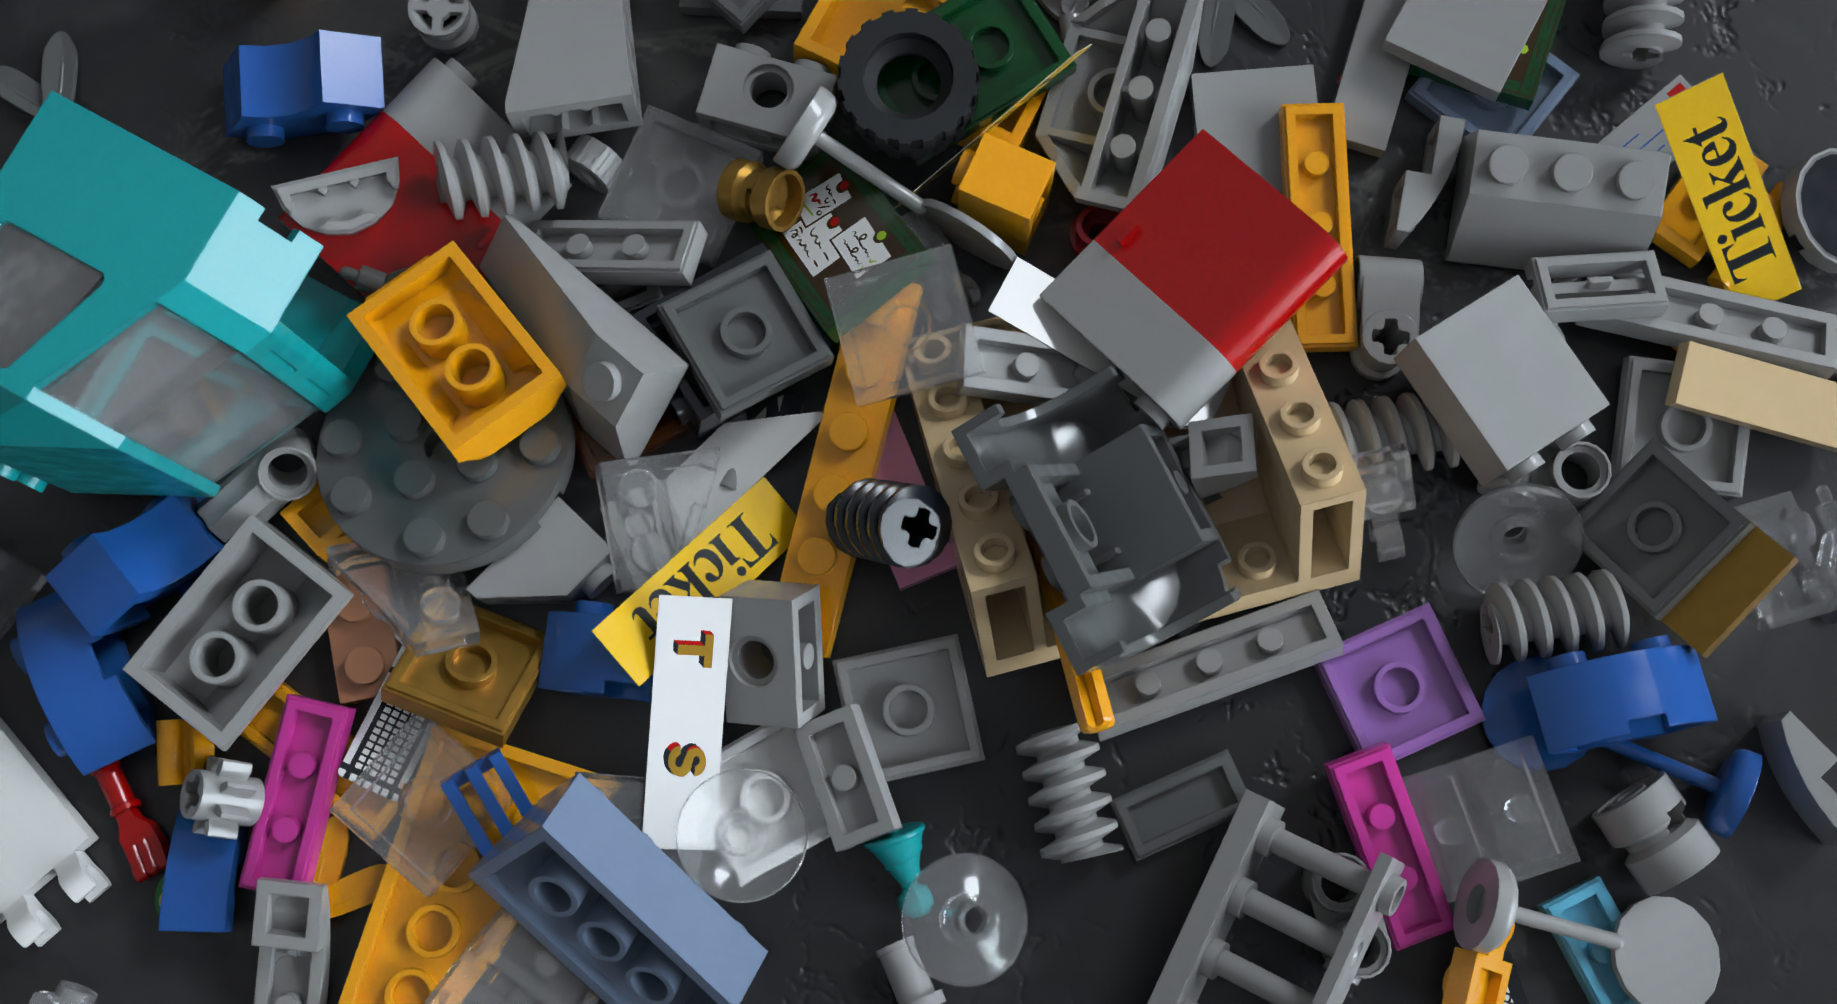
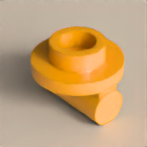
[156,719,215,786]

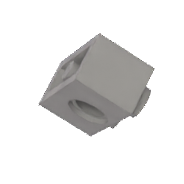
[696,43,840,161]
[720,580,825,729]

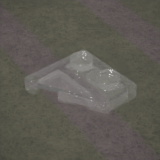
[326,542,480,657]

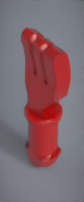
[91,759,170,883]

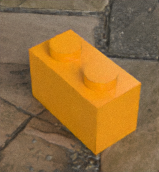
[951,132,1056,256]

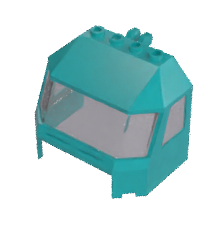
[0,90,374,497]

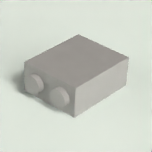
[1393,275,1610,487]

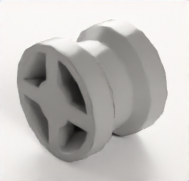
[407,0,479,54]

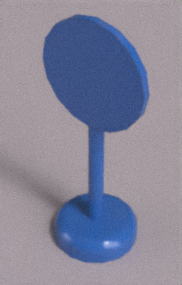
[1481,656,1763,839]

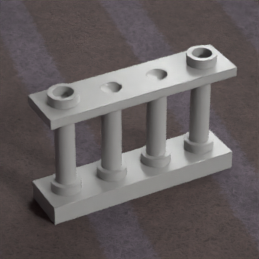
[1147,789,1407,1004]

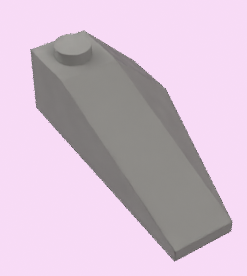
[479,214,690,468]

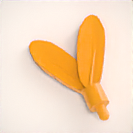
[313,815,386,919]

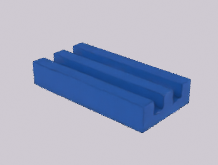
[439,747,533,857]

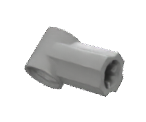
[197,426,317,543]

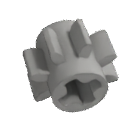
[180,756,265,840]

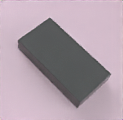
[1109,749,1246,861]

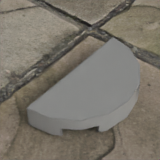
[271,157,400,236]

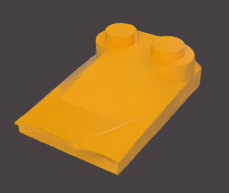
[346,241,567,463]

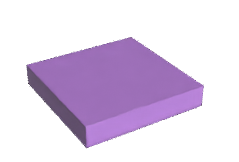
[1314,603,1486,761]

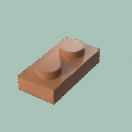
[328,566,401,706]

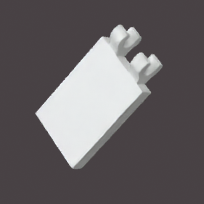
[0,717,112,948]

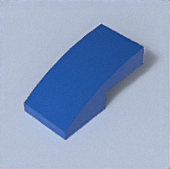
[158,807,248,932]

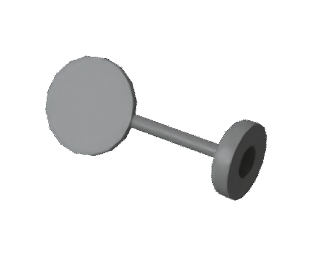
[773,86,1017,269]
[1453,858,1721,1004]

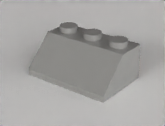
[1444,129,1671,271]
[122,514,354,751]

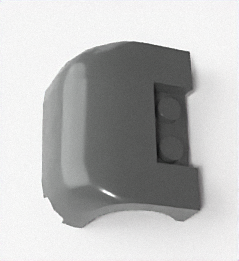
[951,366,1241,676]

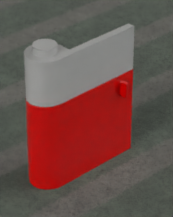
[278,58,573,298]
[1039,129,1348,430]

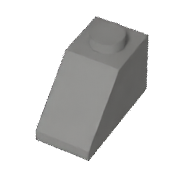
[466,496,621,605]

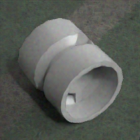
[1591,771,1720,896]

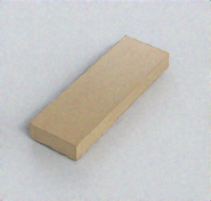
[1665,341,1837,453]

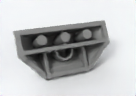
[1035,0,1204,212]

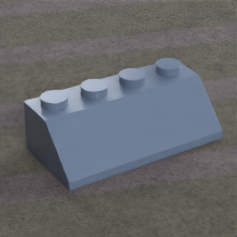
[468,772,768,1004]

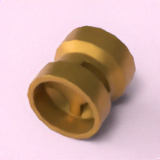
[716,158,805,232]

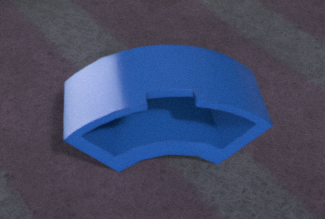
[223,30,385,148]
[45,496,226,637]
[10,592,156,776]
[537,600,653,703]
[1526,635,1718,755]

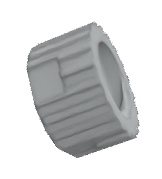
[567,135,624,193]

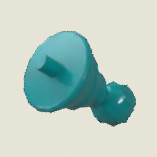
[863,821,934,919]

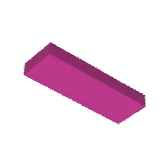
[238,694,356,891]
[1323,741,1454,951]

